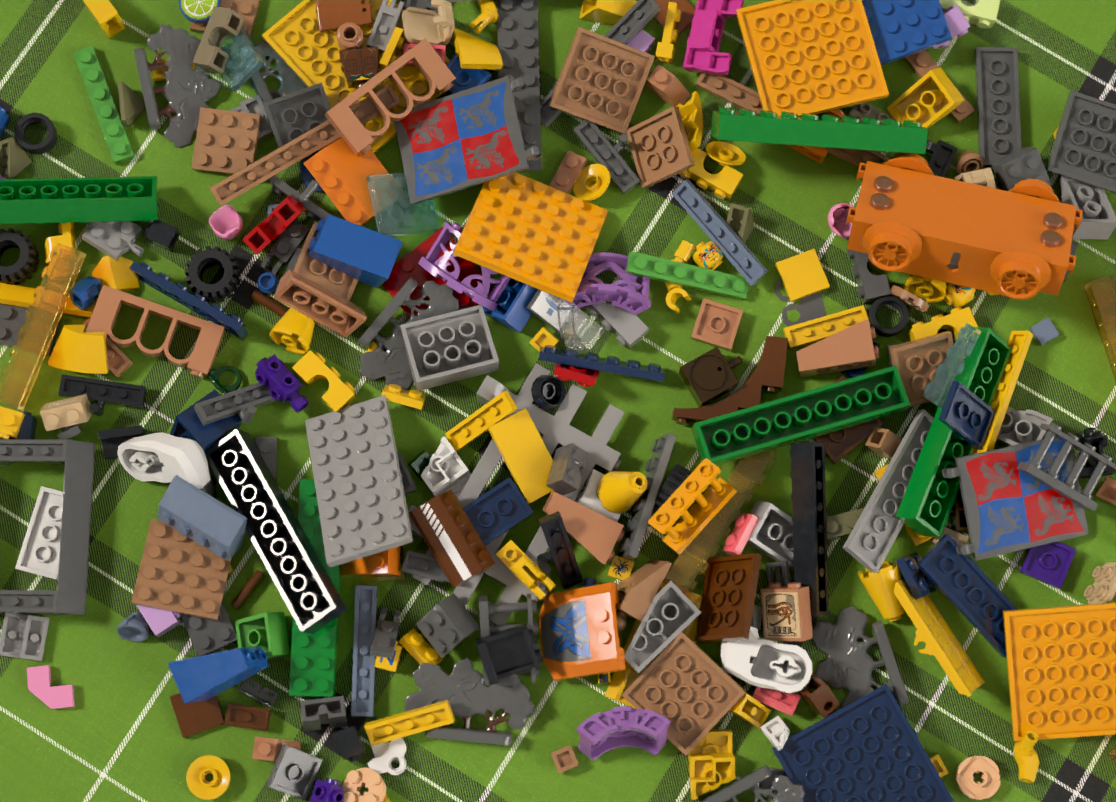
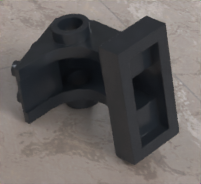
[1076,427,1116,479]

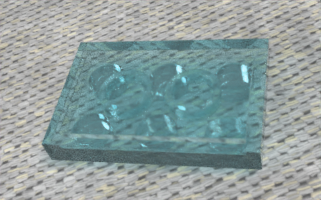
[222,26,264,92]

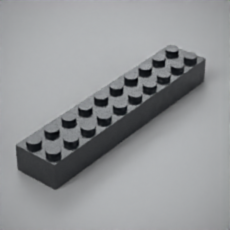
[204,429,347,634]

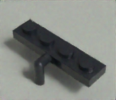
[58,374,147,416]
[537,511,584,589]

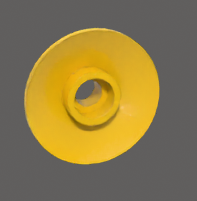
[705,141,746,166]
[573,164,611,201]
[186,755,231,800]

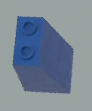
[308,214,403,288]
[168,646,269,704]

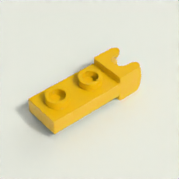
[656,2,681,63]

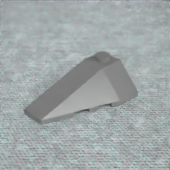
[995,407,1053,448]
[624,581,701,673]

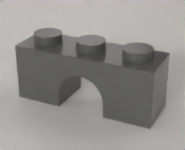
[847,249,891,304]

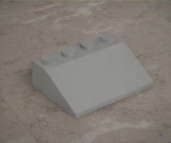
[400,305,499,391]

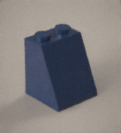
[170,389,242,452]

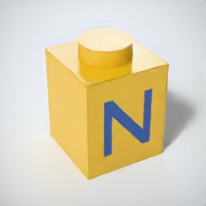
[374,641,403,673]

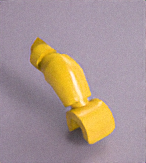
[665,240,695,314]

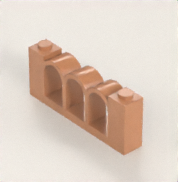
[325,38,456,155]
[85,285,225,379]

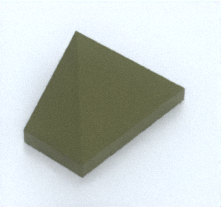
[118,81,146,128]
[0,137,32,179]
[726,203,755,244]

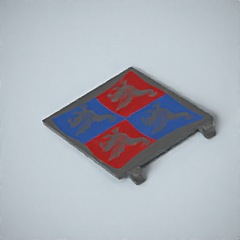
[394,76,542,205]
[942,437,1089,561]

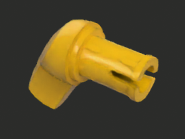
[470,0,499,33]
[1013,730,1039,783]

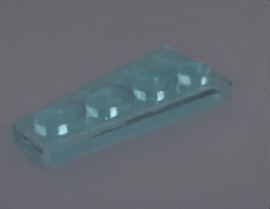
[923,323,981,408]

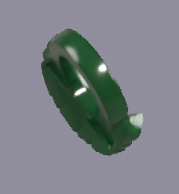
[209,366,242,394]

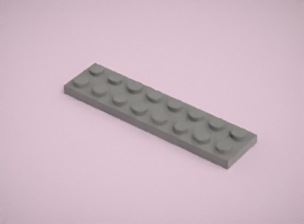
[843,409,934,573]

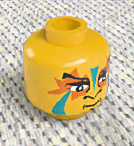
[692,241,723,270]
[944,283,976,308]

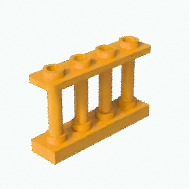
[648,458,737,555]

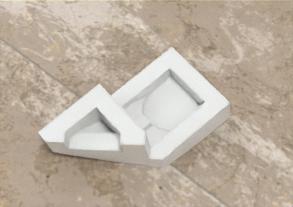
[760,716,790,751]

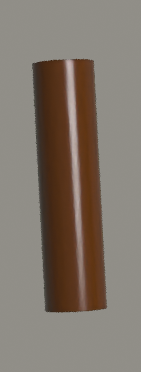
[251,290,288,318]
[231,569,266,610]

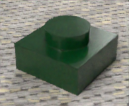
[408,450,431,481]

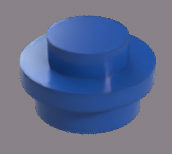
[257,273,278,294]

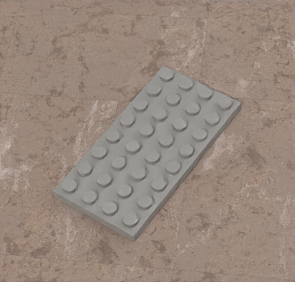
[305,395,413,568]

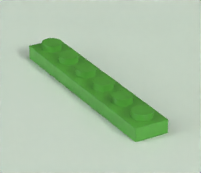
[73,45,135,164]
[626,251,749,300]

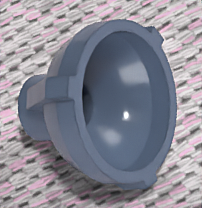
[116,612,149,642]

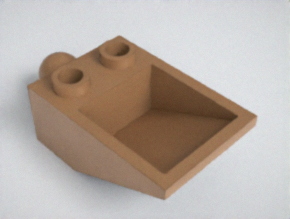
[615,559,672,632]

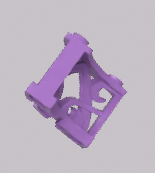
[418,221,511,311]
[563,252,651,315]
[576,706,671,761]

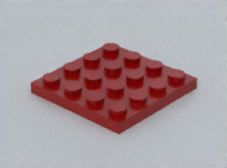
[382,227,493,319]

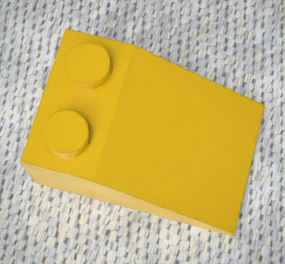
[887,67,965,128]

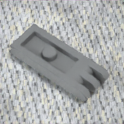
[367,0,405,53]

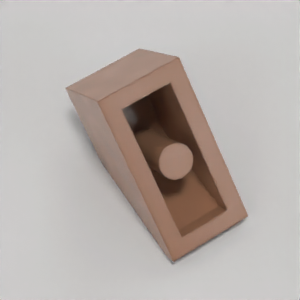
[645,64,690,107]
[252,737,302,761]

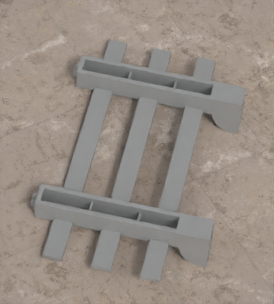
[408,363,625,625]

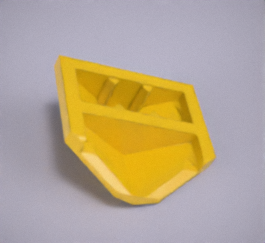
[92,256,140,297]

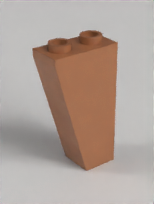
[796,319,879,378]
[543,491,624,564]

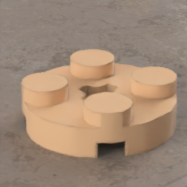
[955,756,1000,800]
[343,768,386,802]

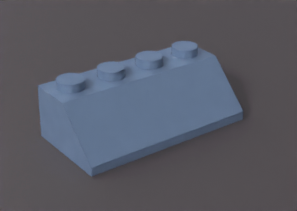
[158,475,247,561]

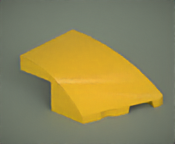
[451,28,503,70]
[676,91,703,150]
[48,325,109,374]
[688,729,735,800]

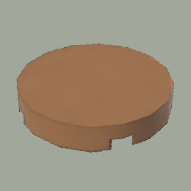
[890,285,930,312]

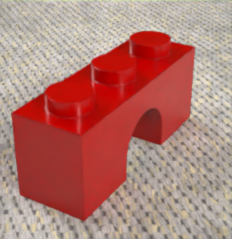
[242,194,307,255]

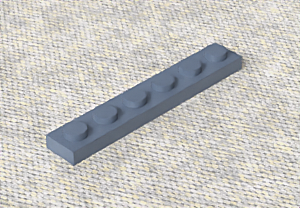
[672,179,768,286]
[351,585,377,717]

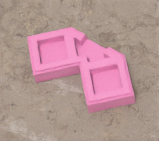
[27,665,75,709]

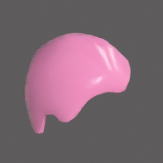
[828,202,853,239]
[209,205,243,240]

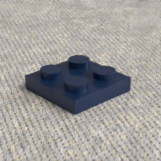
[896,552,936,600]

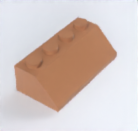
[273,269,367,338]

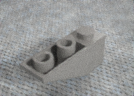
[587,301,649,349]

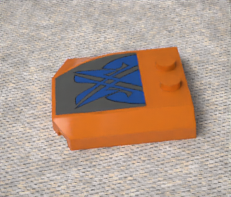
[539,582,626,681]

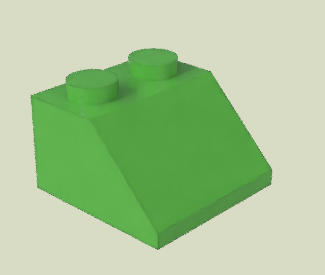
[235,612,290,660]

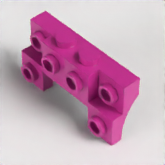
[683,0,744,75]

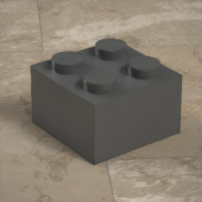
[991,146,1052,191]
[416,593,480,658]

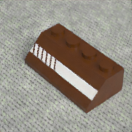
[409,490,496,588]

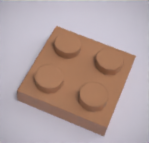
[691,298,743,351]

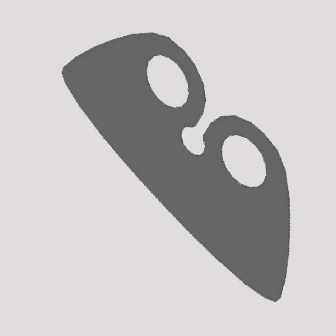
[775,278,826,327]

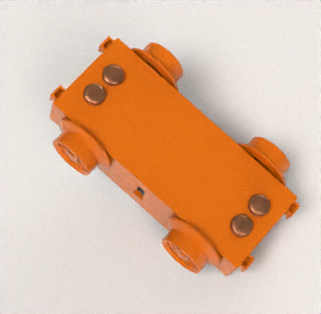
[846,152,1083,300]

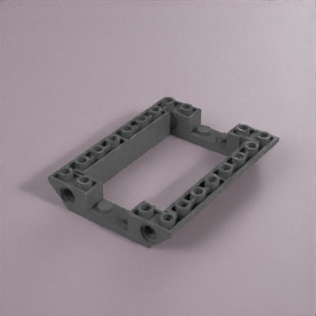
[0,439,95,615]

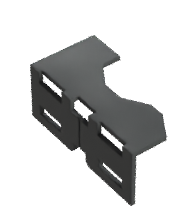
[237,678,279,707]

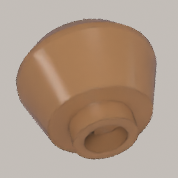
[956,150,984,174]

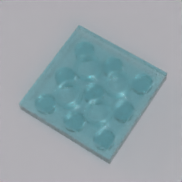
[366,173,440,236]

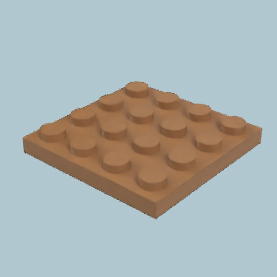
[549,26,655,134]
[131,519,232,621]
[622,631,746,756]

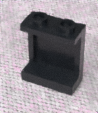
[476,623,543,686]

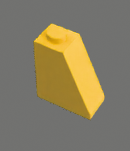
[82,0,126,39]
[579,0,637,25]

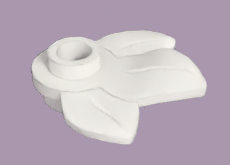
[367,738,407,775]

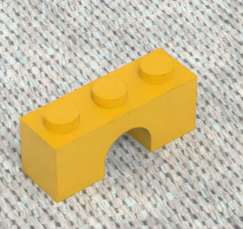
[678,148,744,201]
[908,306,978,341]
[292,350,356,412]

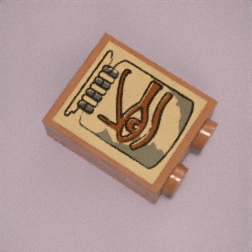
[760,582,813,641]

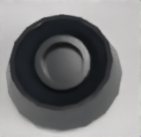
[531,375,566,411]

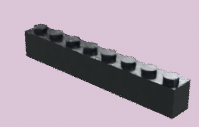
[790,442,829,617]

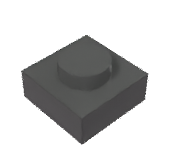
[58,424,83,440]

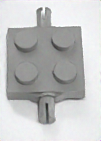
[82,221,144,261]

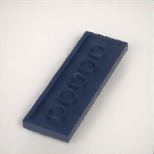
[130,261,248,340]
[916,534,1018,658]

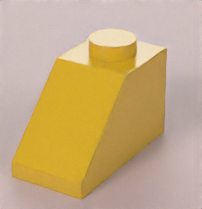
[729,693,771,729]

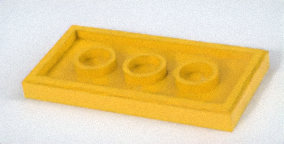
[488,408,553,504]

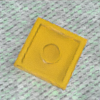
[775,249,830,302]

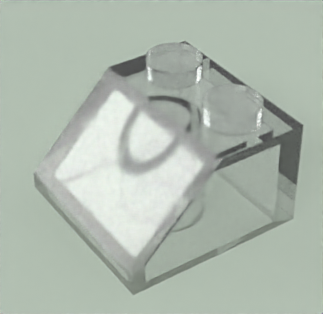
[557,304,605,351]

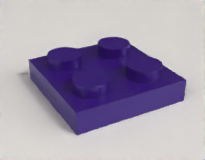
[1019,541,1076,589]

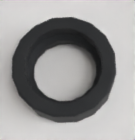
[15,113,57,155]
[867,295,909,337]

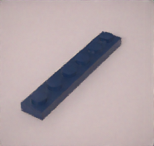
[539,345,665,382]

